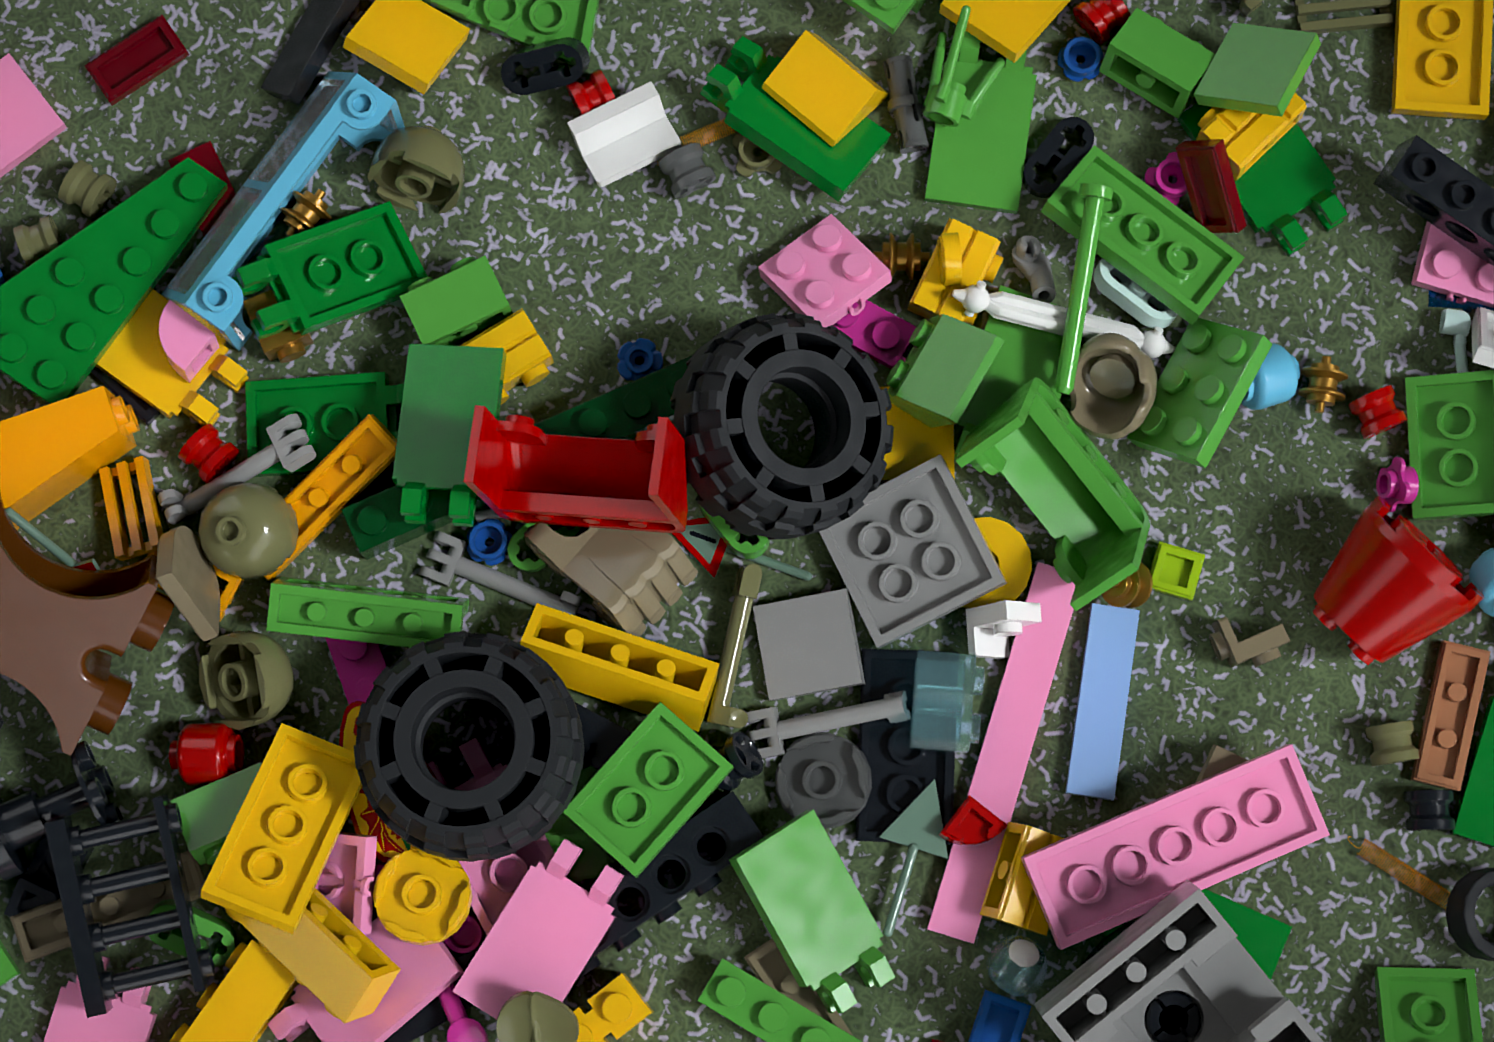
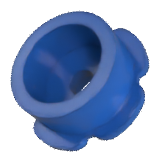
[1057,37,1103,82]
[617,338,663,381]
[467,519,512,566]

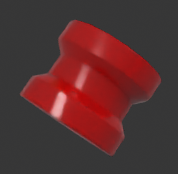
[1073,0,1131,44]
[566,69,616,116]
[1348,385,1408,439]
[178,423,239,484]

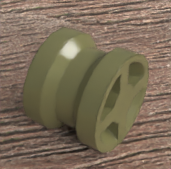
[58,160,117,219]
[13,214,62,267]
[1364,720,1420,767]

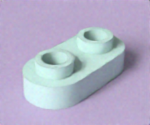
[1093,258,1178,329]

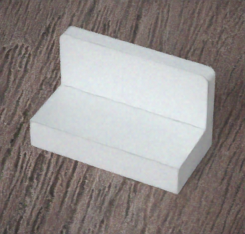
[567,81,682,187]

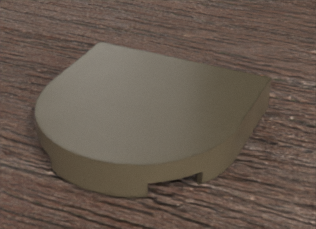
[155,526,220,642]

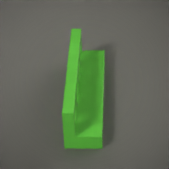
[266,576,469,648]

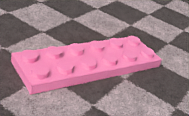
[1020,744,1330,950]

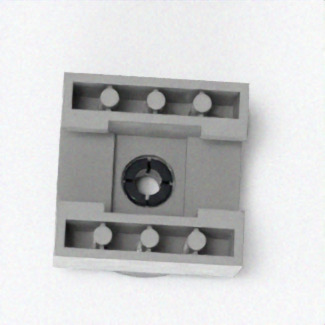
[1034,879,1324,1042]

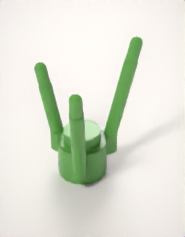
[923,5,1005,127]

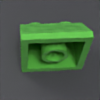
[885,314,1005,428]

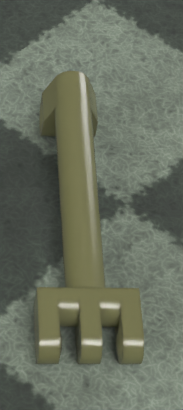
[706,564,762,728]

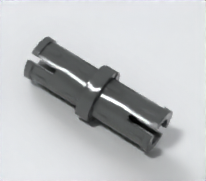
[882,55,929,154]

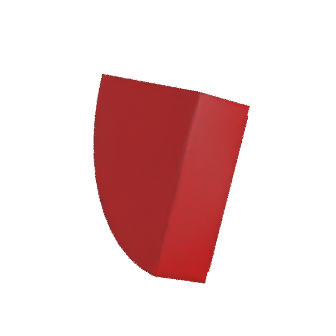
[938,795,1008,846]

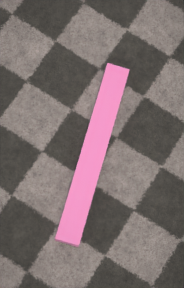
[927,562,1075,944]

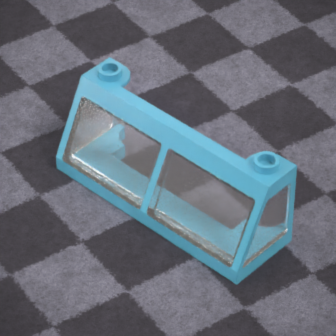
[161,71,405,351]

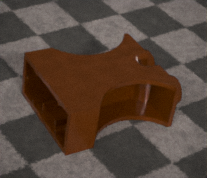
[0,492,174,756]

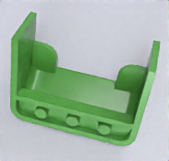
[955,377,1150,611]

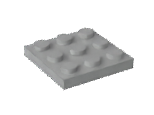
[819,454,1007,649]

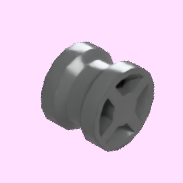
[658,143,716,199]

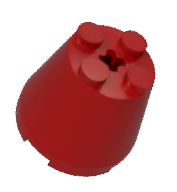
[1312,496,1484,665]

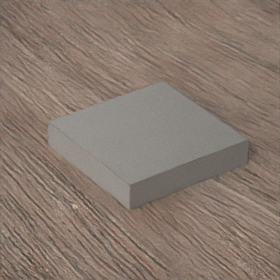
[753,589,865,701]

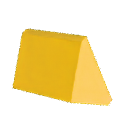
[762,30,889,147]

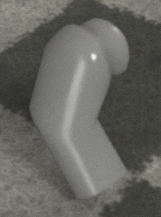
[1012,235,1056,303]

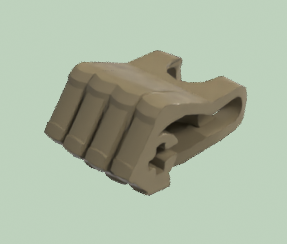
[524,523,698,637]

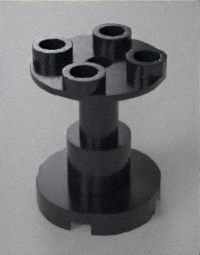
[0,740,124,880]

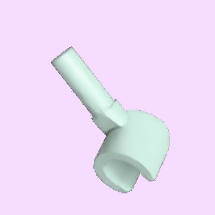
[1439,308,1471,373]

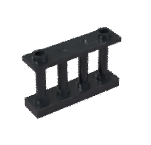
[44,794,215,1018]

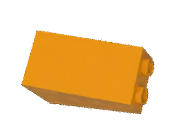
[0,386,140,530]

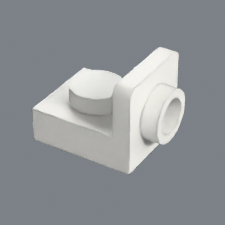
[966,600,1042,659]

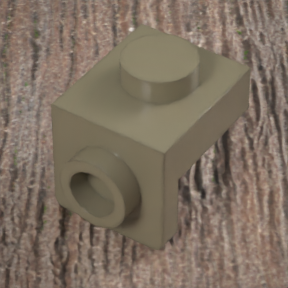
[1209,616,1290,668]

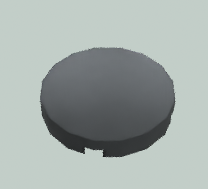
[775,732,872,829]

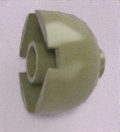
[367,125,465,214]
[198,483,299,579]
[199,630,293,730]

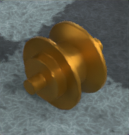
[280,188,332,236]
[873,233,930,280]
[1298,356,1348,413]
[1101,562,1153,608]

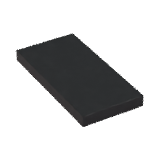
[855,649,958,845]

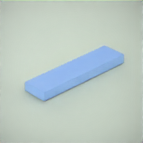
[1065,603,1140,801]

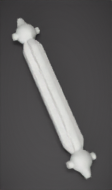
[952,280,1175,358]

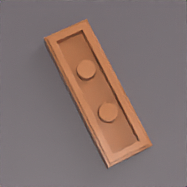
[1411,640,1491,792]

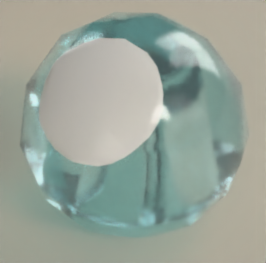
[986,935,1048,997]

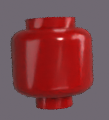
[169,723,244,786]

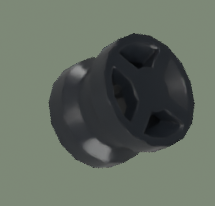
[712,732,763,792]
[1404,790,1455,831]

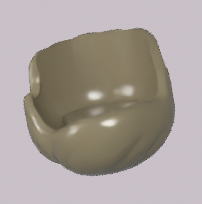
[1069,333,1157,440]

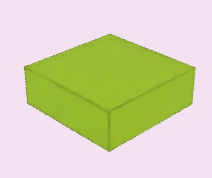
[1150,541,1205,601]

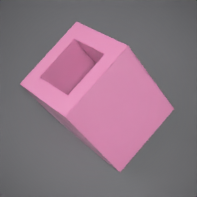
[159,300,219,383]

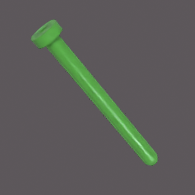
[1055,183,1114,395]

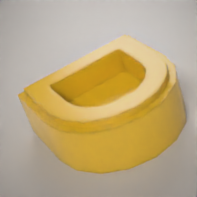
[937,232,962,286]

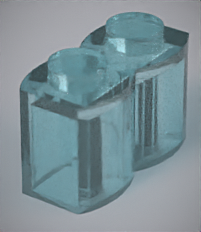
[909,650,984,753]

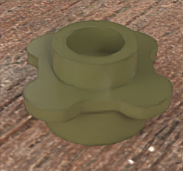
[733,133,782,177]

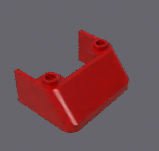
[463,405,688,533]

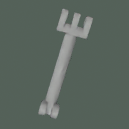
[157,414,316,525]
[418,531,581,616]
[746,691,911,759]

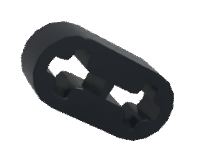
[501,37,590,95]
[1022,117,1094,198]

